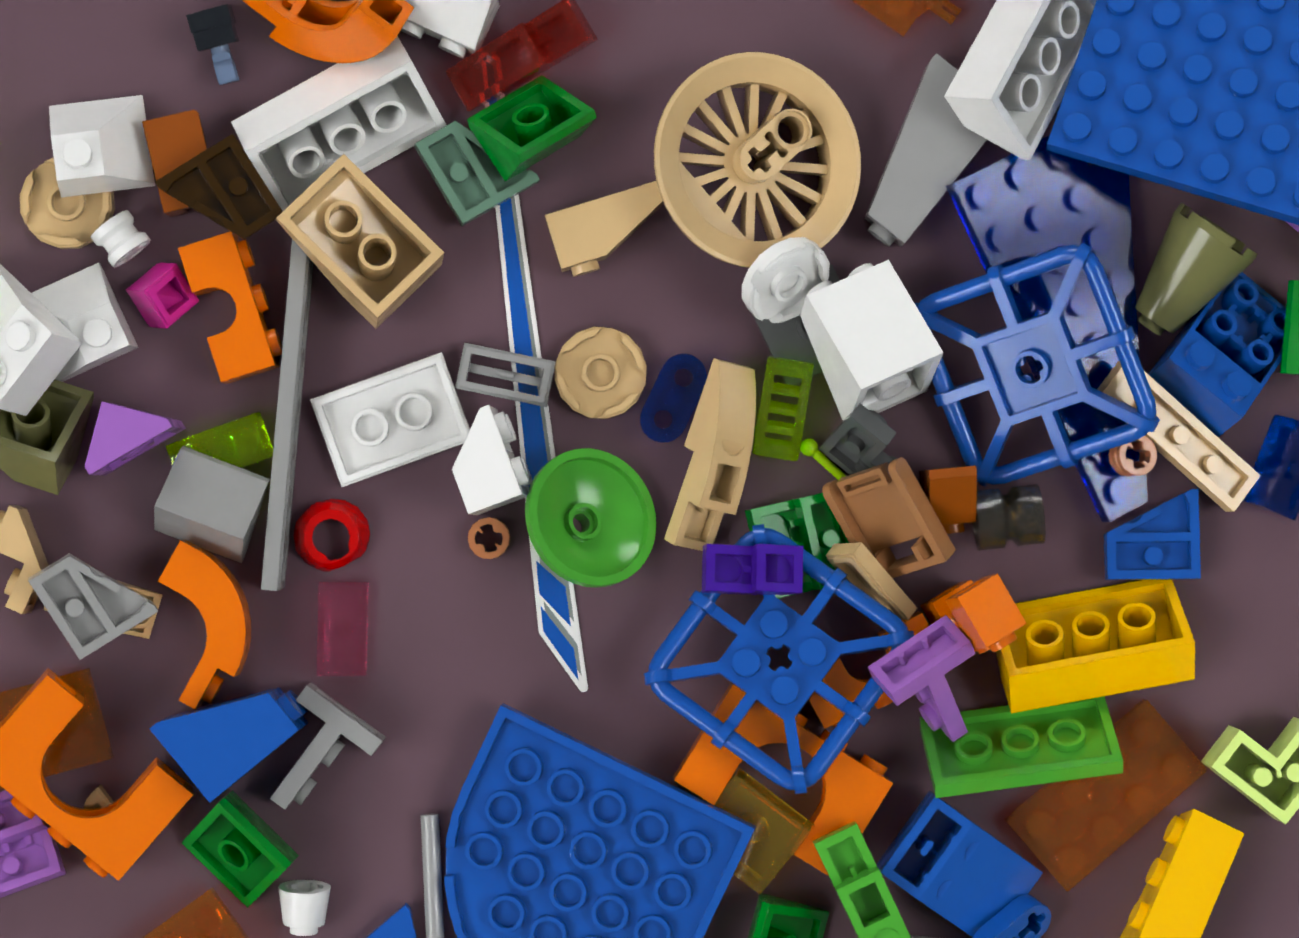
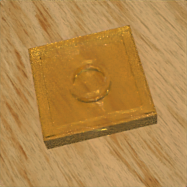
[714,768,815,895]

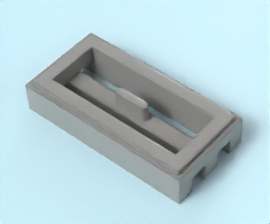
[455,343,556,407]

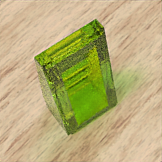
[752,356,814,461]

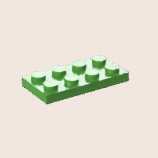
[920,696,1123,798]

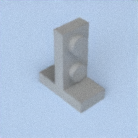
[270,682,386,810]

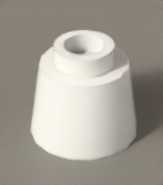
[278,880,331,936]

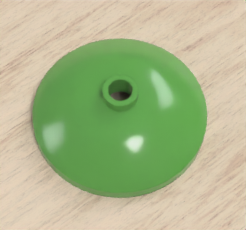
[525,448,656,588]

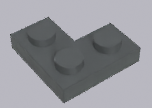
[818,403,917,479]

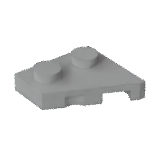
[28,553,158,660]

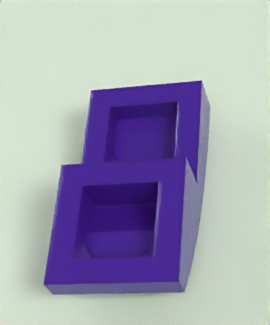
[702,544,803,595]

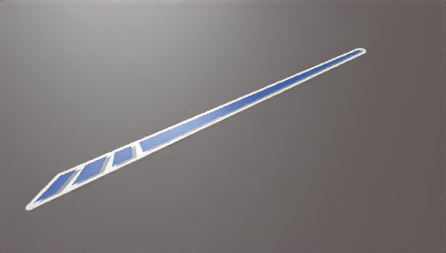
[480,52,588,692]

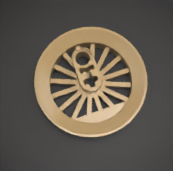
[654,52,861,268]

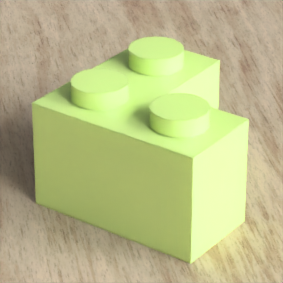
[1201,717,1299,825]

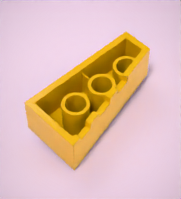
[1120,809,1244,938]

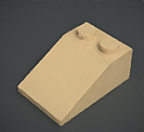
[276,154,444,329]

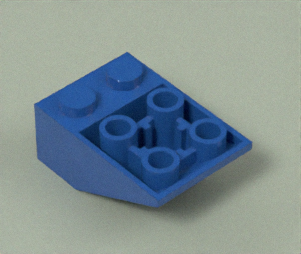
[1148,272,1286,437]
[876,790,1043,937]

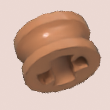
[1108,435,1157,477]
[468,517,510,559]

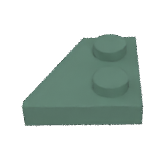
[414,121,540,227]

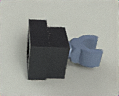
[186,4,240,85]

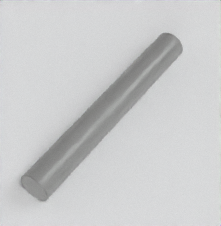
[420,813,444,938]

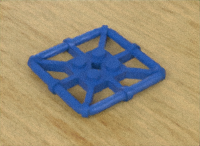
[915,243,1160,487]
[644,524,914,795]

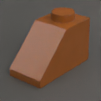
[919,465,977,534]

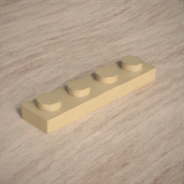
[1097,361,1261,512]

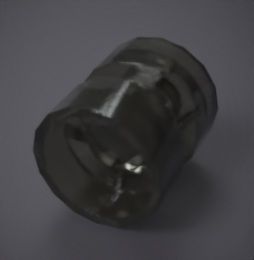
[972,484,1046,551]

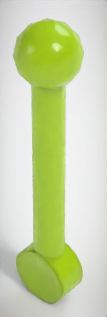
[800,438,847,480]

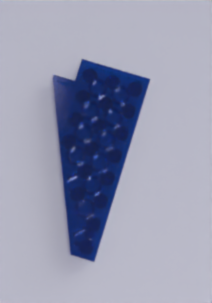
[946,134,1148,522]

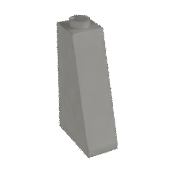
[864,53,987,247]

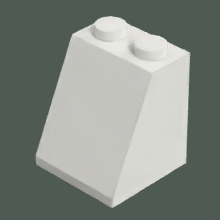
[800,260,944,420]

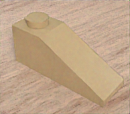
[545,181,664,277]

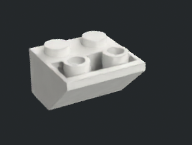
[452,405,532,515]

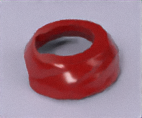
[293,499,370,572]

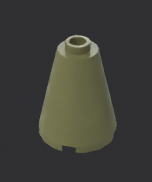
[1135,202,1258,336]

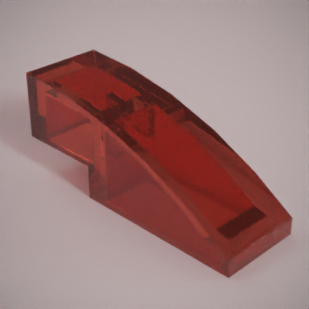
[445,0,598,112]

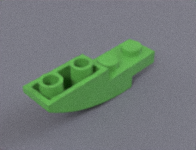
[812,821,911,938]

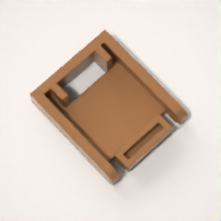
[822,457,956,578]

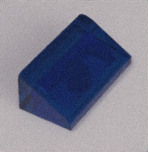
[1243,415,1299,521]

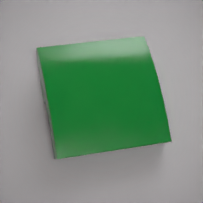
[745,493,849,599]

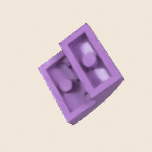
[0,790,66,898]

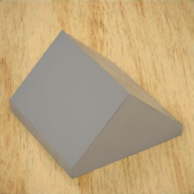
[154,446,270,563]

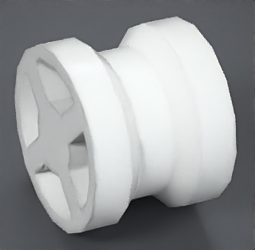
[90,210,151,268]

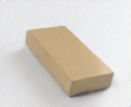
[825,542,917,620]

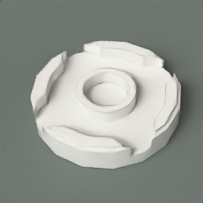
[742,237,830,323]

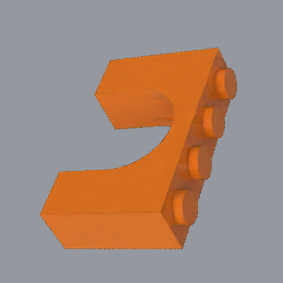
[0,668,193,881]
[673,683,893,876]

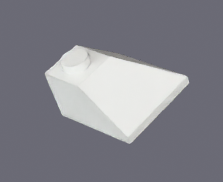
[49,95,155,198]
[31,262,139,382]

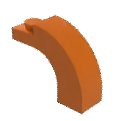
[242,0,414,63]
[157,540,251,709]

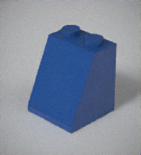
[149,687,309,803]

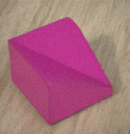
[126,262,199,329]

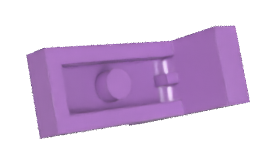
[868,615,976,742]

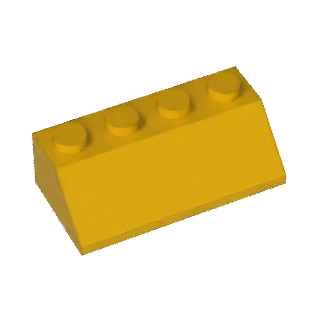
[996,580,1195,714]

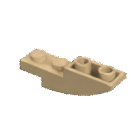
[664,358,756,551]

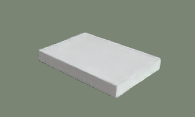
[310,352,470,487]

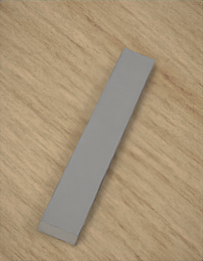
[261,239,314,591]

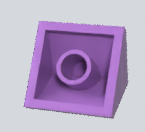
[84,401,186,476]

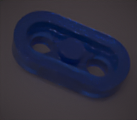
[640,354,707,443]

